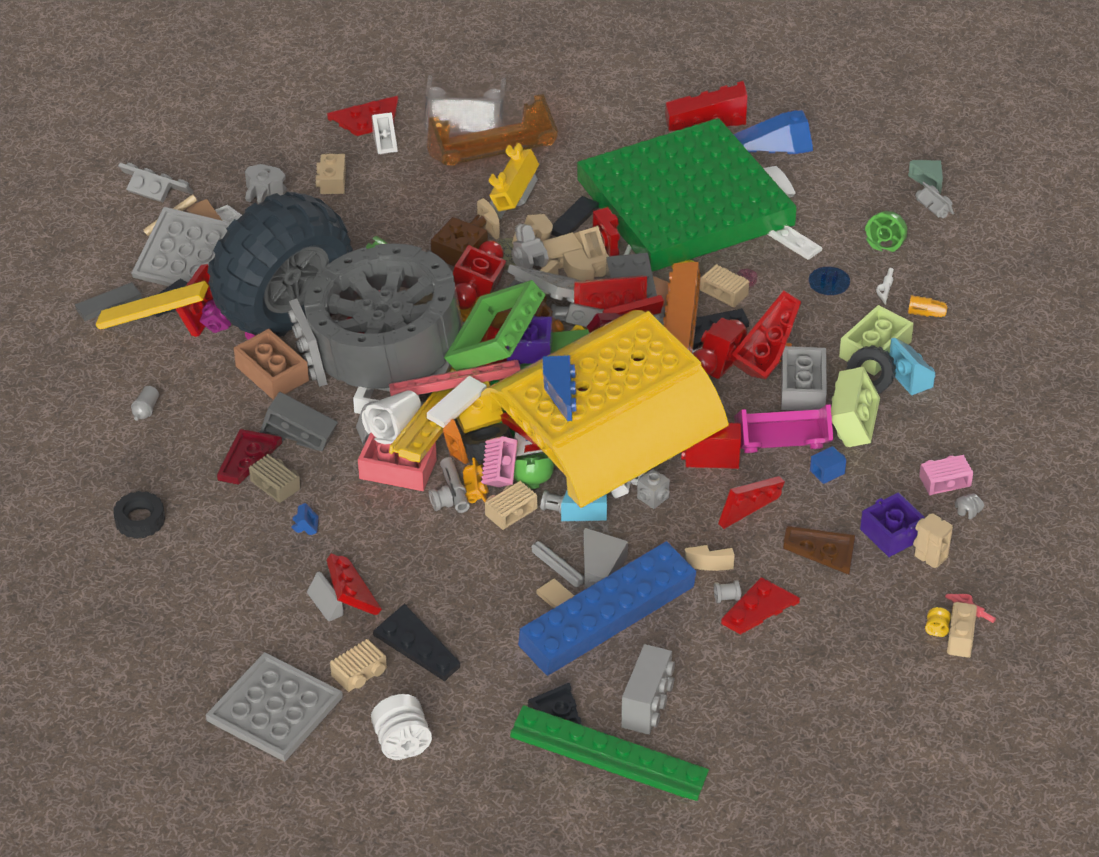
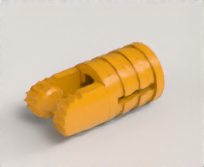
[908,295,948,317]

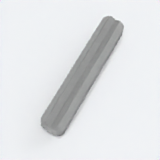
[531,541,584,587]

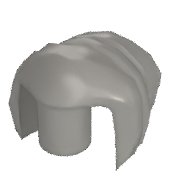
[955,493,984,519]

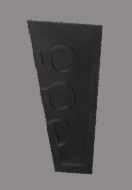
[373,603,460,681]

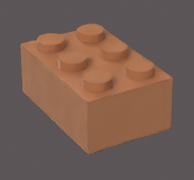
[234,329,309,400]

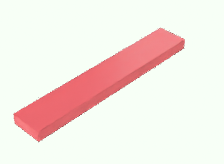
[389,360,520,396]

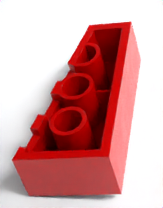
[665,81,748,131]

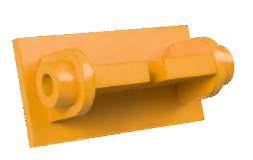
[463,458,489,503]

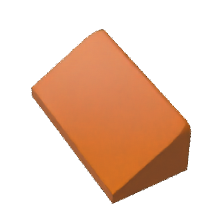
[443,419,469,464]

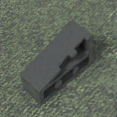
[260,392,338,451]

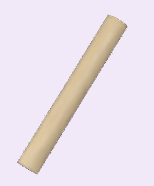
[143,194,198,236]

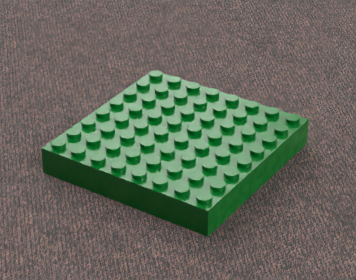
[577,118,796,272]

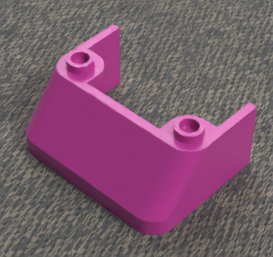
[734,404,833,453]

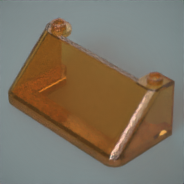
[427,94,558,166]

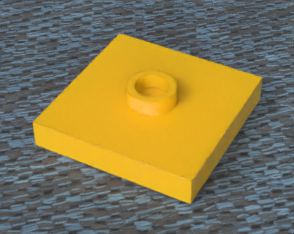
[447,381,504,433]

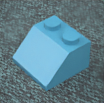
[890,338,935,396]

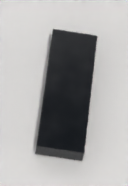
[551,196,599,237]

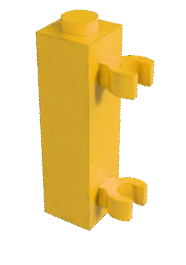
[489,143,540,211]

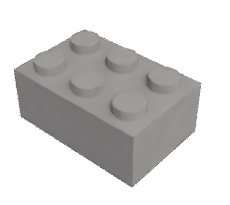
[781,346,827,411]
[621,644,675,735]

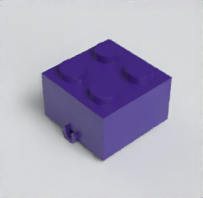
[506,316,553,364]
[860,492,925,557]

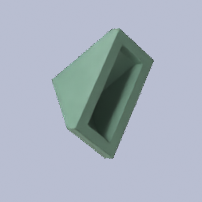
[908,160,943,193]

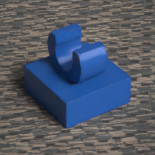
[291,503,319,535]

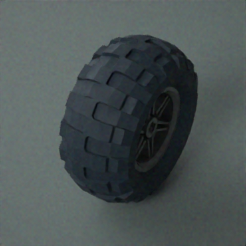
[208,191,353,337]

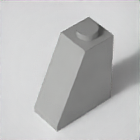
[584,528,628,588]

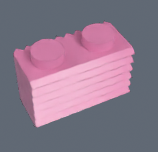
[481,436,518,487]
[919,455,973,495]

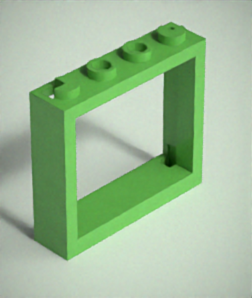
[444,280,545,371]

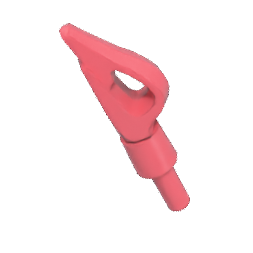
[945,594,996,623]

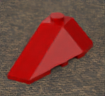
[731,291,801,379]

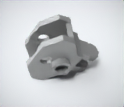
[245,164,287,204]
[512,223,549,269]

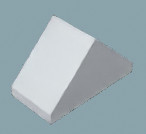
[372,112,398,154]

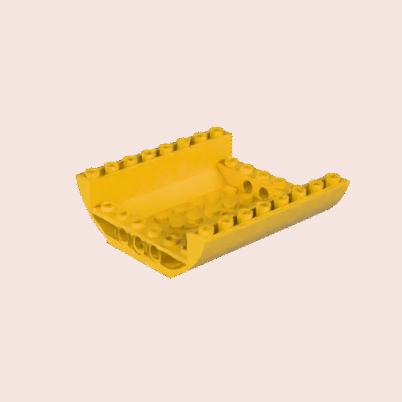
[480,310,728,508]

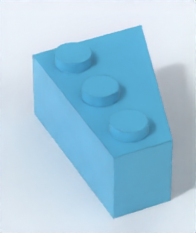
[561,491,607,521]

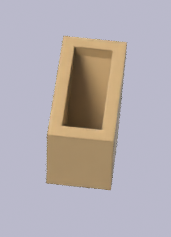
[574,226,607,259]

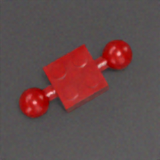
[452,241,506,310]
[693,318,747,379]

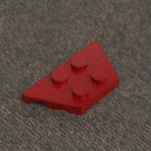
[327,96,398,136]

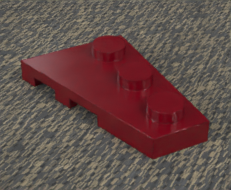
[217,429,282,485]

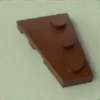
[783,526,855,575]

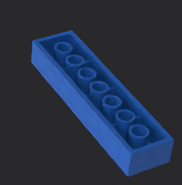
[518,541,696,676]

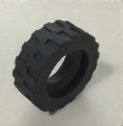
[846,345,896,394]
[462,423,513,461]
[113,491,165,539]

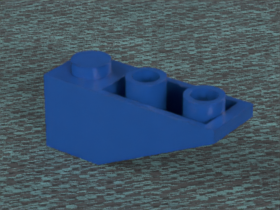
[543,355,576,421]

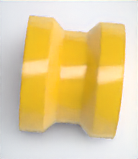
[925,607,951,637]

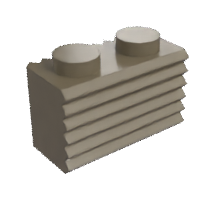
[249,454,300,503]

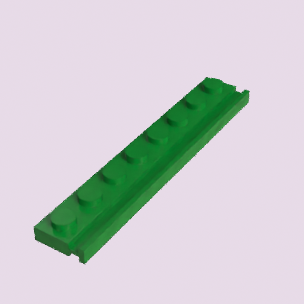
[510,705,709,801]

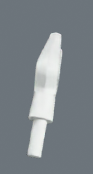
[876,268,893,305]

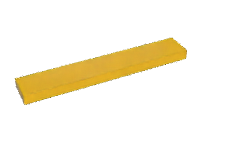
[95,281,209,329]

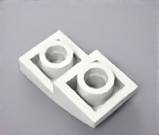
[763,166,795,198]

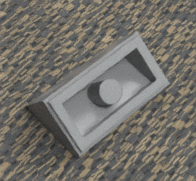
[307,571,344,622]

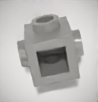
[637,469,670,509]

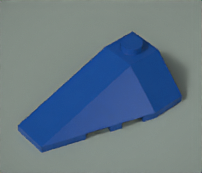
[733,110,813,154]

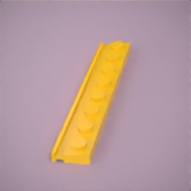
[389,367,456,463]

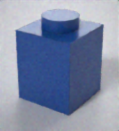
[810,446,846,484]

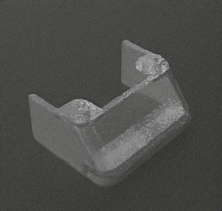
[425,75,506,137]

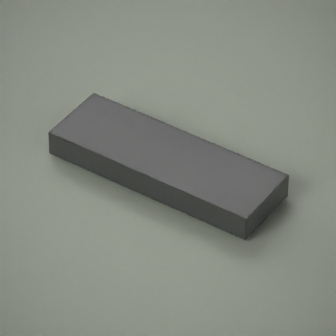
[75,282,142,321]

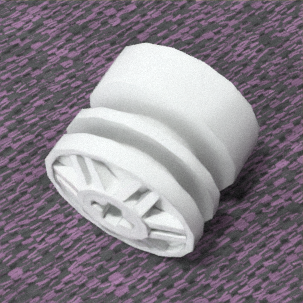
[371,694,432,760]

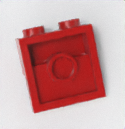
[593,207,620,257]

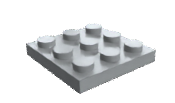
[288,299,328,387]

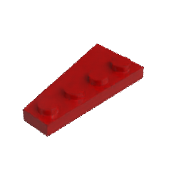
[574,275,647,310]

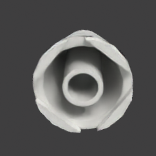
[362,390,421,444]

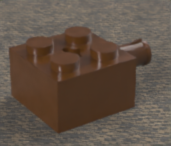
[431,214,488,267]

